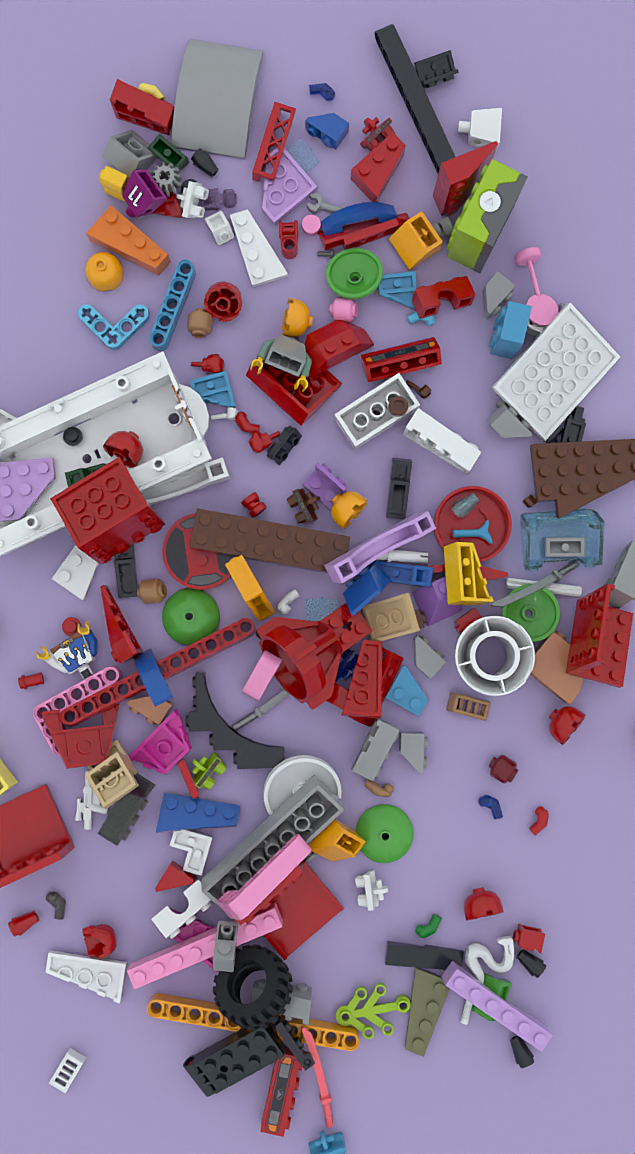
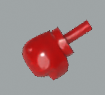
[191,354,224,374]
[248,431,280,453]

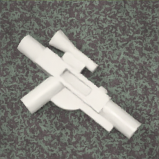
[75,770,109,830]

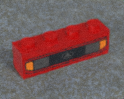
[361,337,442,383]
[260,1047,303,1137]

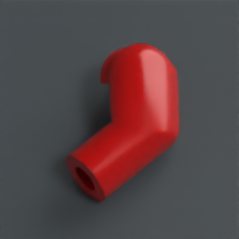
[529,806,549,836]

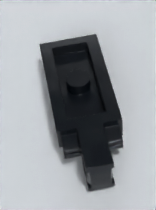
[560,406,586,443]
[274,1016,315,1071]

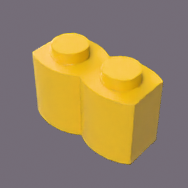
[99,166,130,203]

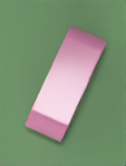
[242,650,282,701]

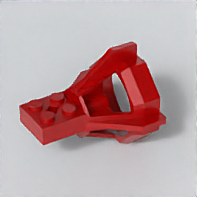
[256,603,373,710]

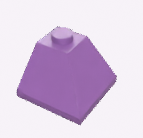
[412,576,463,626]

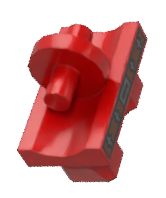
[360,117,395,151]

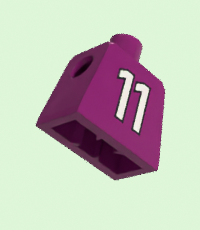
[122,169,167,218]

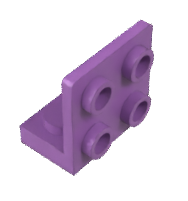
[302,463,347,510]

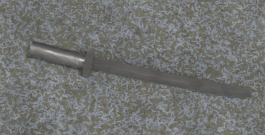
[490,560,580,607]
[232,690,290,731]

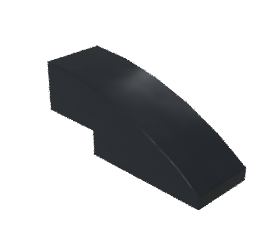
[386,457,412,519]

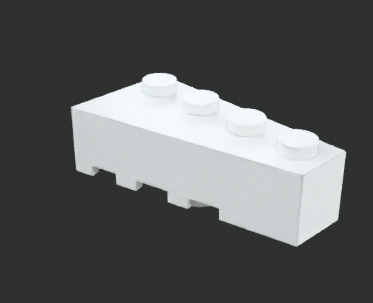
[403,408,481,474]

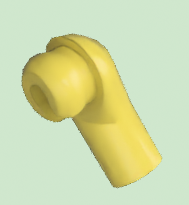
[138,83,165,101]

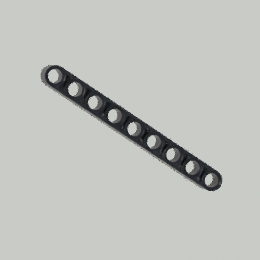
[374,24,455,174]

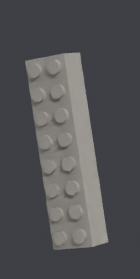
[201,775,344,910]

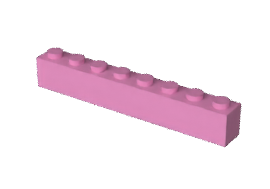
[127,902,283,989]

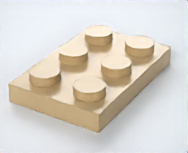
[362,593,420,641]

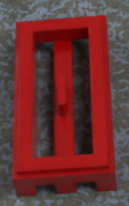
[177,759,200,799]

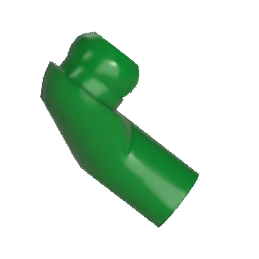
[415,914,442,938]

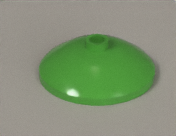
[326,248,383,299]
[502,584,560,642]
[162,588,220,645]
[356,804,413,863]

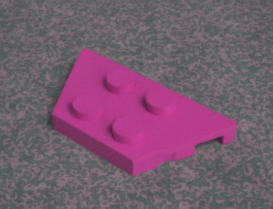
[129,709,192,775]

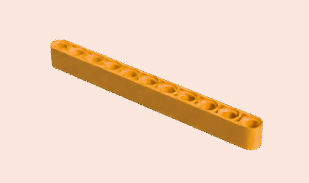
[147,993,359,1051]

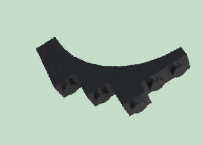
[186,672,284,769]

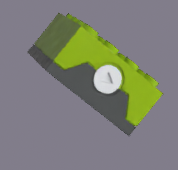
[446,159,528,273]

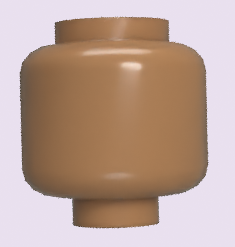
[187,308,213,338]
[137,578,167,604]

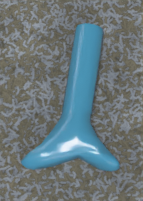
[452,520,493,544]

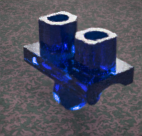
[335,649,358,682]

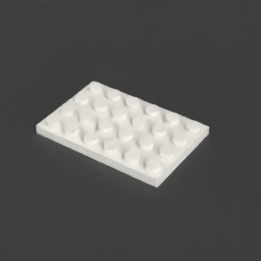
[492,303,620,441]

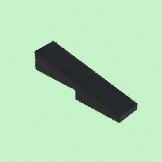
[114,544,138,598]
[384,941,464,970]

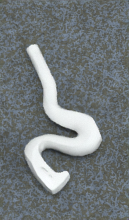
[460,936,514,1025]

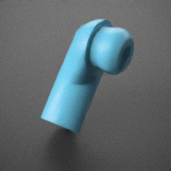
[406,312,435,326]

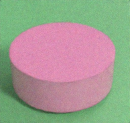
[302,215,321,235]

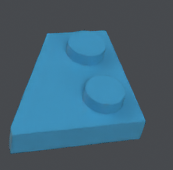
[386,665,428,717]

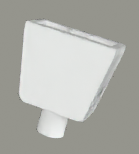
[457,108,502,151]

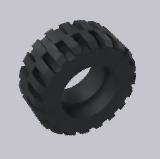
[213,944,293,1030]

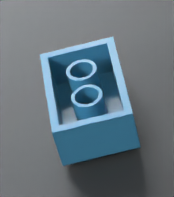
[489,301,532,359]

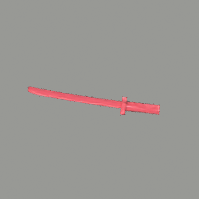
[301,1026,334,1128]

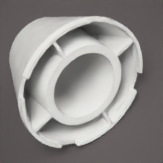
[455,616,535,696]

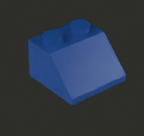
[343,564,390,616]

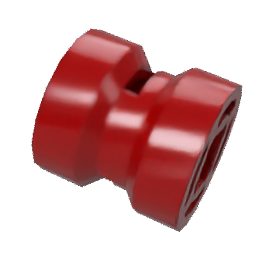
[241,492,267,518]

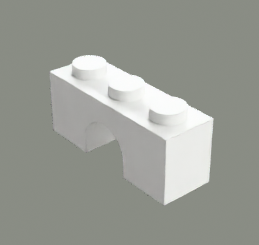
[151,879,212,939]

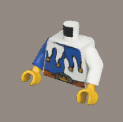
[36,621,98,679]

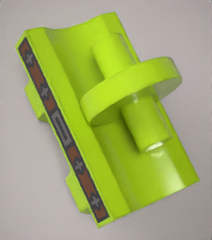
[192,751,227,790]

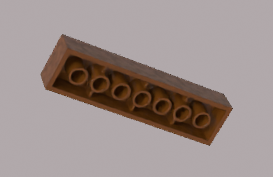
[190,508,350,573]

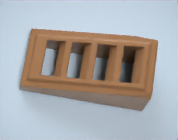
[446,692,491,721]

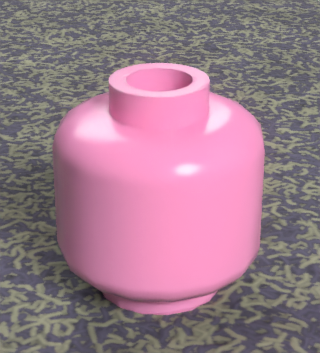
[330,297,358,322]

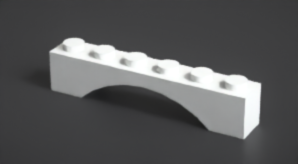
[141,458,230,505]

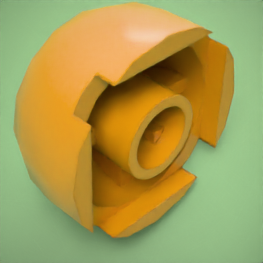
[85,252,124,292]
[282,298,313,337]
[331,491,368,529]

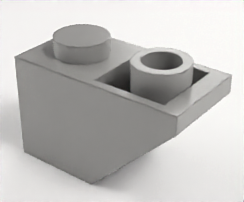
[483,271,515,319]
[487,404,533,438]
[413,635,446,679]
[399,731,428,773]
[213,921,238,972]

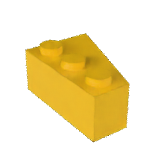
[444,542,494,605]

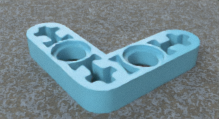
[78,304,150,350]

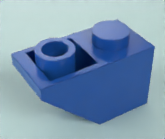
[305,113,349,149]

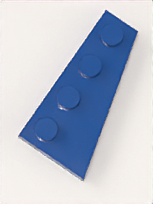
[156,793,240,833]

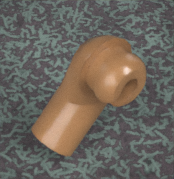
[365,780,394,797]

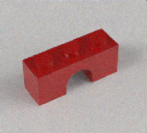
[411,276,476,319]

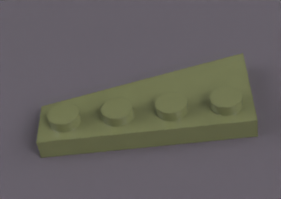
[405,968,450,1057]

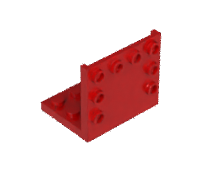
[50,457,166,564]
[566,584,633,688]
[0,784,75,888]
[235,860,344,961]

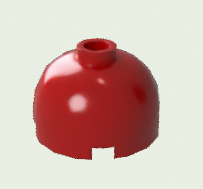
[204,281,243,322]
[103,431,144,468]
[549,706,586,745]
[463,887,504,921]

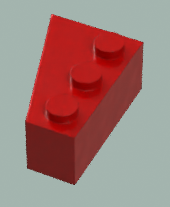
[110,79,174,136]
[350,132,406,202]

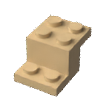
[85,740,139,809]

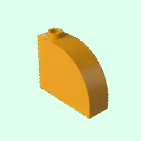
[225,555,276,622]

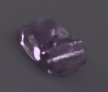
[201,188,237,211]

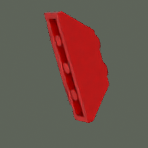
[304,320,374,379]

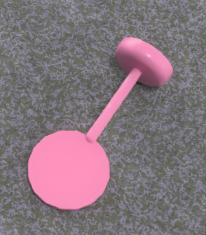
[514,247,558,326]

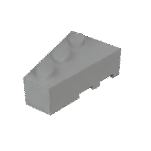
[251,979,312,1025]

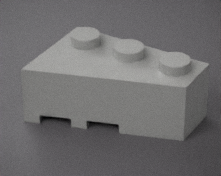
[606,540,635,609]
[351,718,399,781]

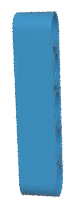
[149,259,196,351]

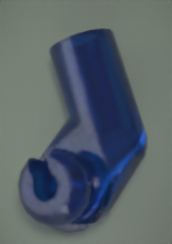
[309,83,335,101]
[478,795,503,819]

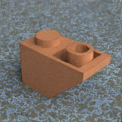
[127,696,174,725]

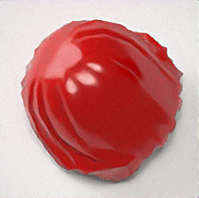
[82,924,117,959]

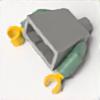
[250,335,312,392]

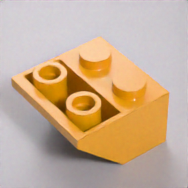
[389,211,443,270]
[309,819,366,862]

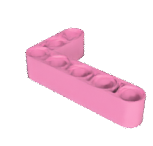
[33,666,123,756]
[217,834,312,920]

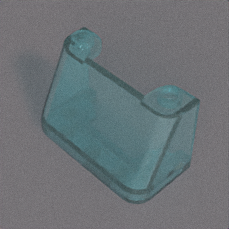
[520,509,605,571]

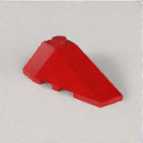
[100,585,143,664]

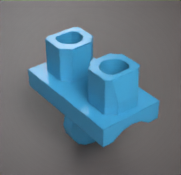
[309,1131,346,1154]

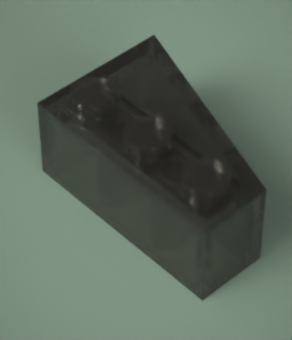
[98,773,156,846]

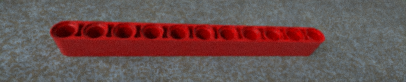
[60,618,255,726]

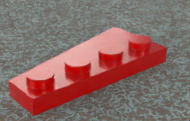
[341,640,382,718]

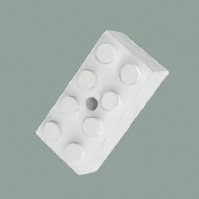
[334,373,420,450]

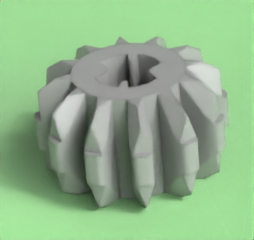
[150,162,182,197]

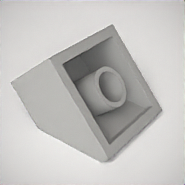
[103,130,158,177]

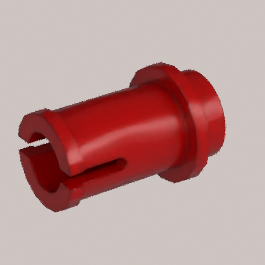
[18,672,44,690]

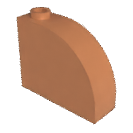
[530,631,583,704]

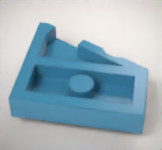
[378,271,417,309]
[190,371,236,408]

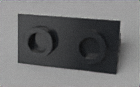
[266,425,302,466]

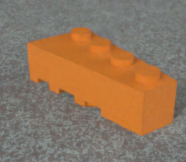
[86,206,171,276]

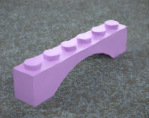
[324,511,436,583]
[441,960,553,1052]

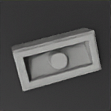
[544,537,585,557]

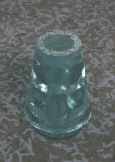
[451,492,480,519]

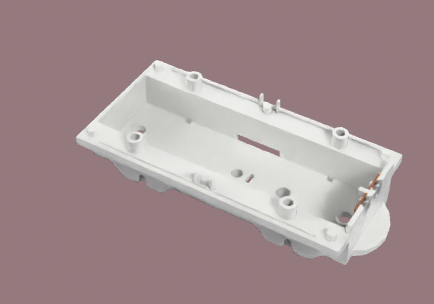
[0,351,212,556]

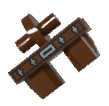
[287,488,321,524]

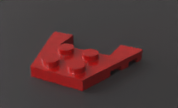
[42,704,119,769]

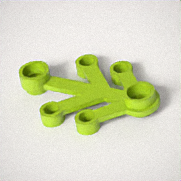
[336,982,411,1039]

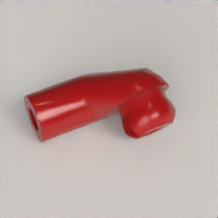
[235,412,260,433]

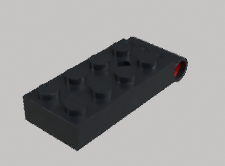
[183,1023,286,1097]

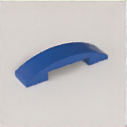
[321,202,398,236]
[355,560,434,587]
[134,648,173,707]

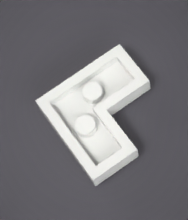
[170,829,213,876]

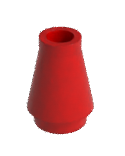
[8,910,39,937]

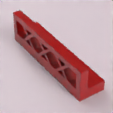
[252,101,296,182]
[348,647,404,727]

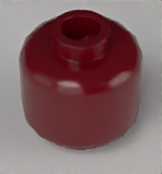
[488,755,519,784]

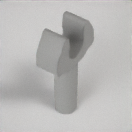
[307,193,342,214]

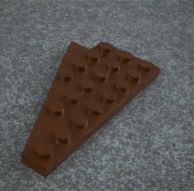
[530,439,635,519]

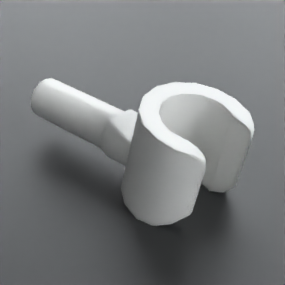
[211,407,238,420]

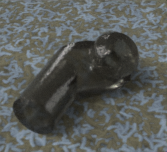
[46,892,66,920]

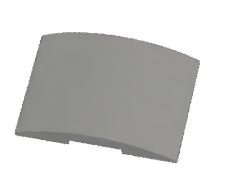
[171,39,263,159]

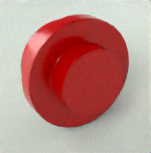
[62,617,82,636]

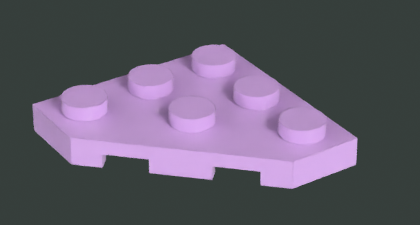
[262,144,317,225]
[0,458,56,522]

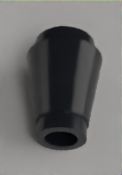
[191,148,219,178]
[516,949,547,978]
[510,1035,534,1068]

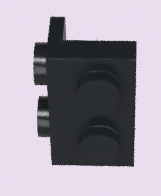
[414,50,459,88]

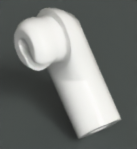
[277,589,300,614]

